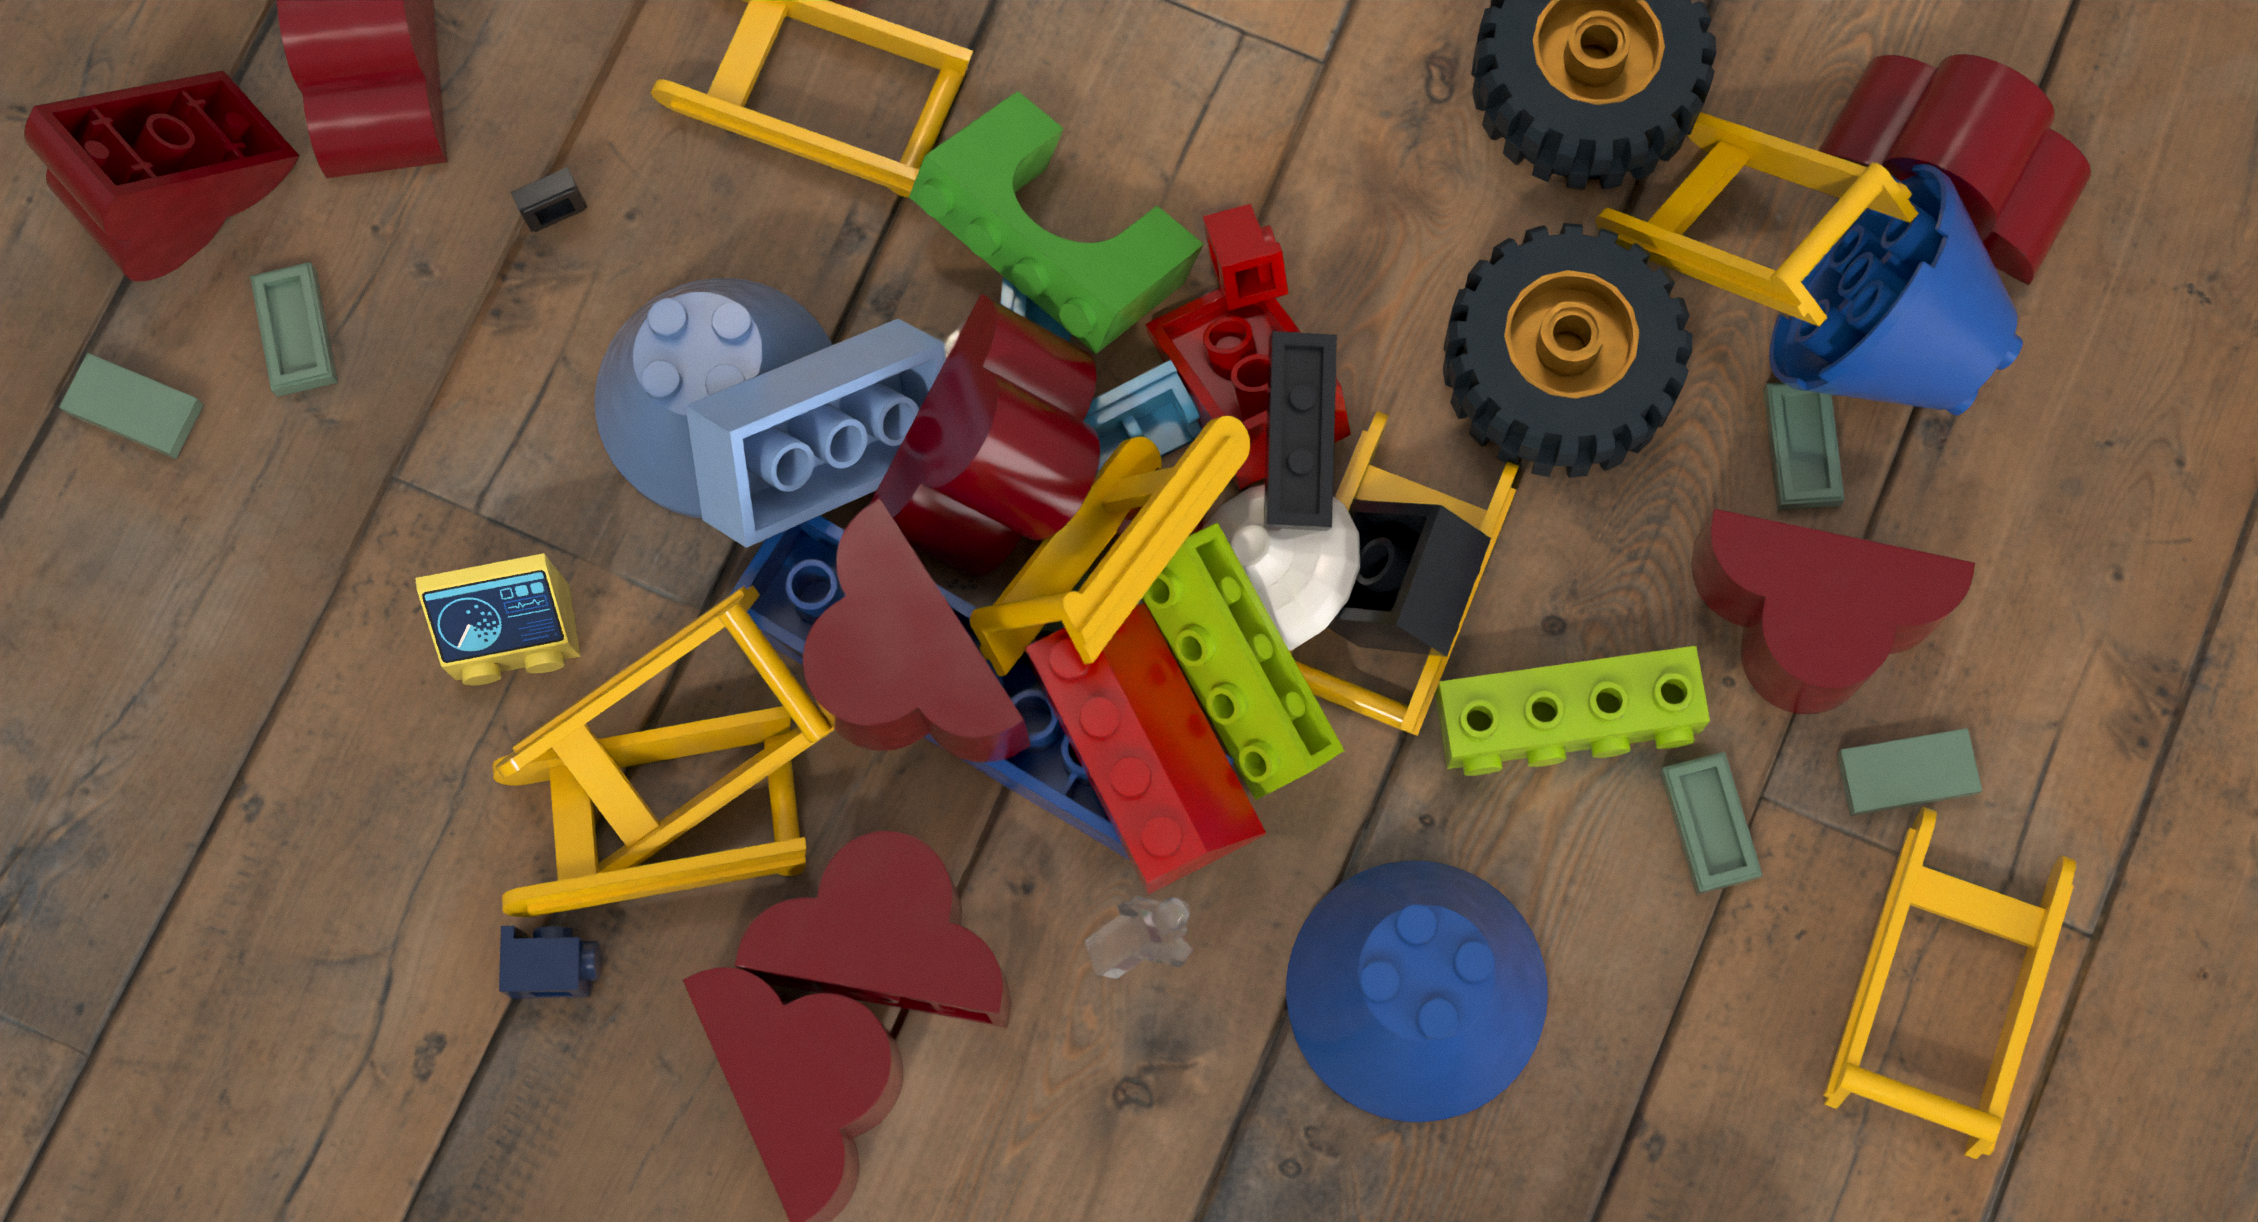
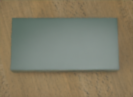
[250,262,338,397]
[59,353,204,459]
[1763,383,1845,510]
[1837,728,1982,816]
[1660,752,1763,895]

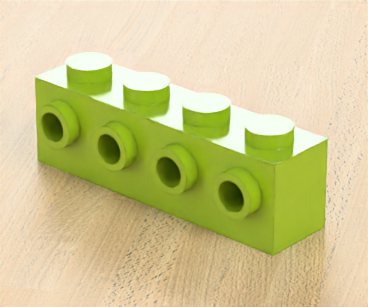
[1141,522,1345,800]
[1435,646,1710,776]

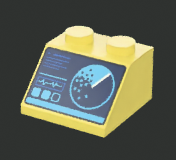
[415,553,581,686]

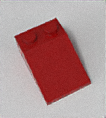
[1145,288,1351,489]

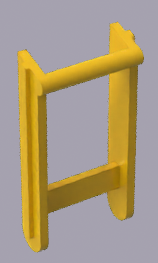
[651,0,973,198]
[1595,112,1919,327]
[1289,411,1519,736]
[970,416,1250,677]
[496,585,834,873]
[492,706,806,917]
[1823,807,2076,1159]

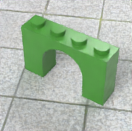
[909,91,1204,354]

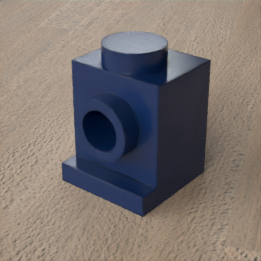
[499,925,602,999]

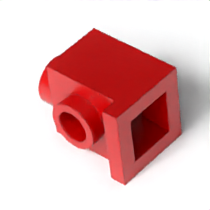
[1203,203,1289,310]

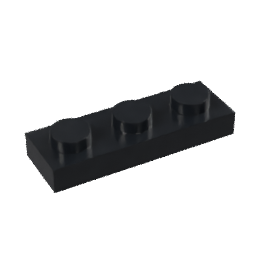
[1264,331,1337,531]

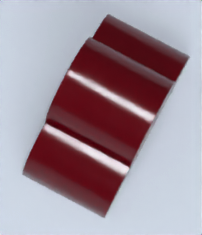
[277,0,448,178]
[1818,54,2091,286]
[24,70,300,282]
[869,294,1100,577]
[803,498,1031,762]
[1691,509,1975,714]
[735,831,1011,1028]
[682,967,904,1222]

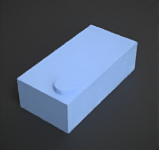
[685,319,946,548]

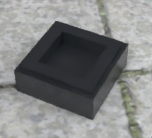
[511,167,588,232]

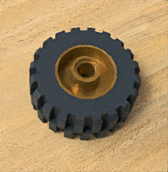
[1471,0,1717,190]
[1443,223,1692,478]

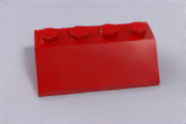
[1025,603,1266,895]

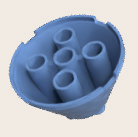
[595,278,832,518]

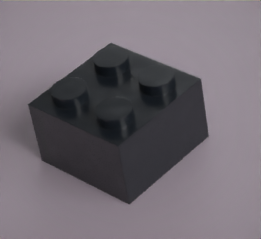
[1327,500,1491,657]

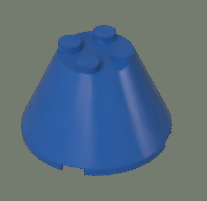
[1769,164,2023,415]
[1286,861,1548,1123]

